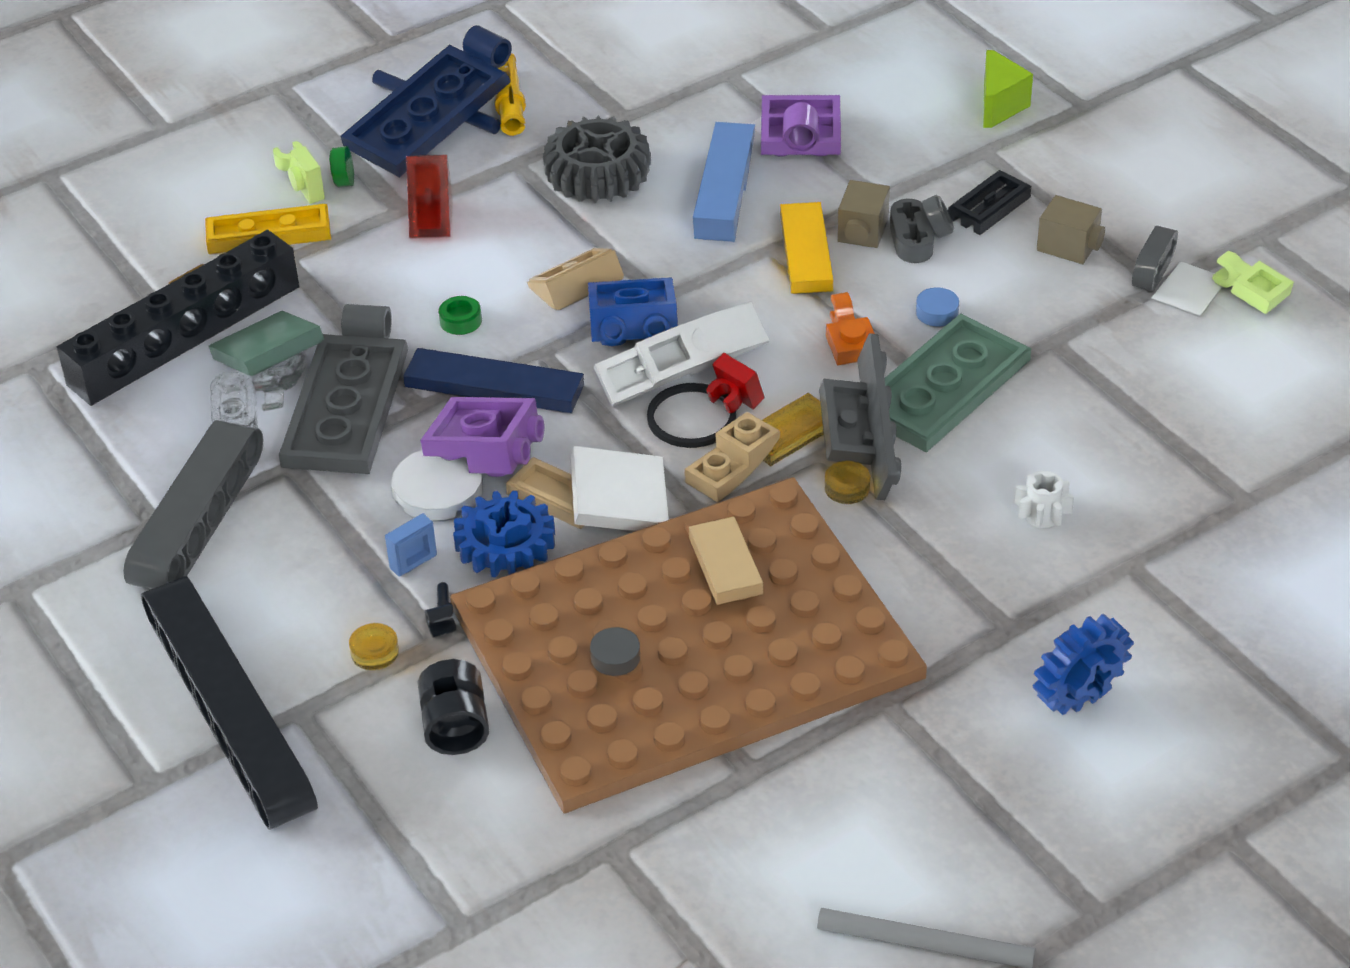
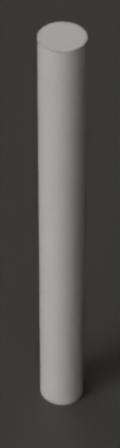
[817,908,1036,968]

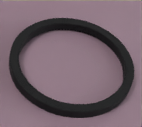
[647,383,736,448]

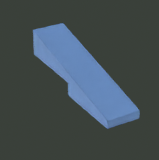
[693,122,755,242]

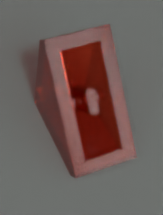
[406,155,453,239]

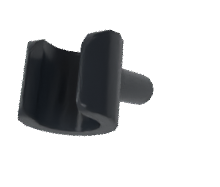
[425,582,456,638]

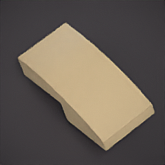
[684,412,780,502]

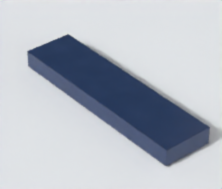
[403,348,584,413]

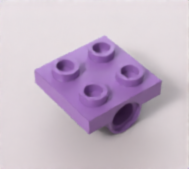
[761,95,841,156]

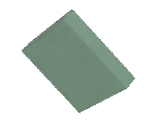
[208,311,324,376]

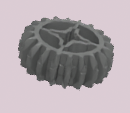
[543,115,651,203]

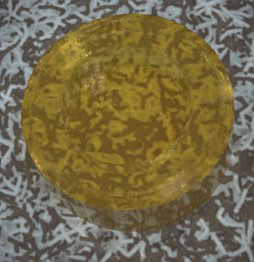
[824,461,871,504]
[349,623,399,670]

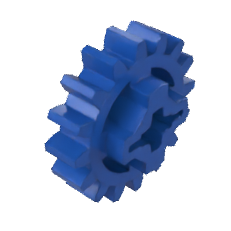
[453,490,555,578]
[1032,614,1134,715]

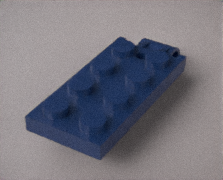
[340,25,512,178]

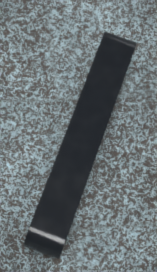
[141,576,318,830]

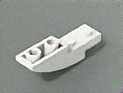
[594,302,770,407]

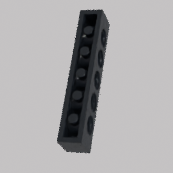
[56,230,300,406]

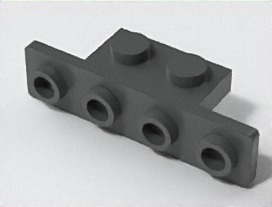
[819,333,902,500]

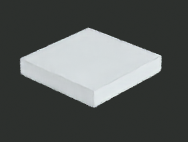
[570,446,669,531]

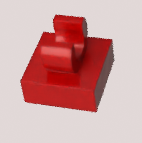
[706,352,765,414]

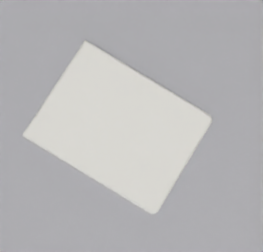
[1151,262,1222,316]

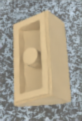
[527,248,624,310]

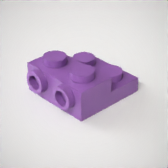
[420,397,545,477]

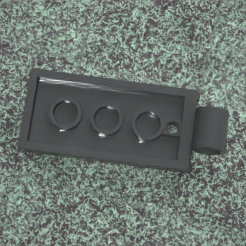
[279,304,408,474]

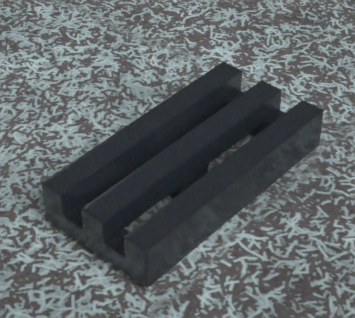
[948,170,1032,235]

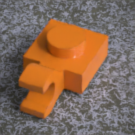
[826,292,875,366]

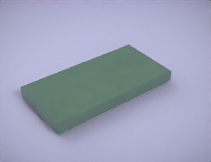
[885,313,1032,453]

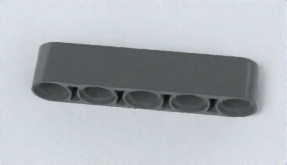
[123,420,263,589]

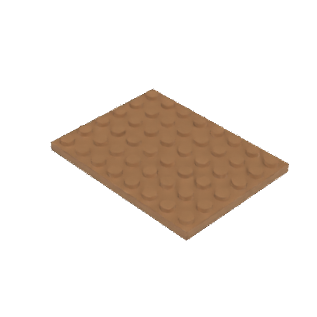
[450,477,927,814]

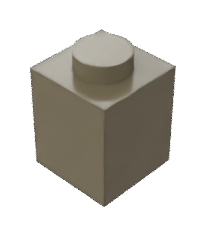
[837,180,890,248]
[1037,195,1105,264]

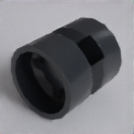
[417,659,489,755]

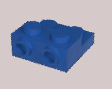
[588,277,678,346]

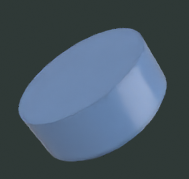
[916,287,959,327]

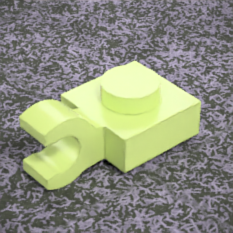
[273,141,325,204]
[1212,251,1294,314]

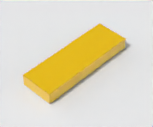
[780,202,833,294]
[205,204,331,254]

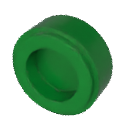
[329,146,354,188]
[438,296,482,335]

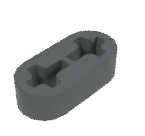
[890,198,934,263]
[1132,225,1178,291]

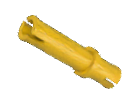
[494,53,526,136]

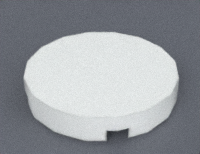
[392,450,483,521]

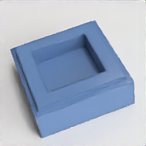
[385,513,437,577]

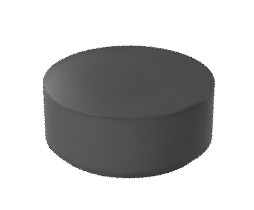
[922,195,954,238]
[590,627,640,676]

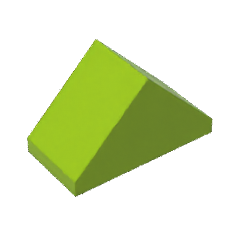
[983,50,1033,128]

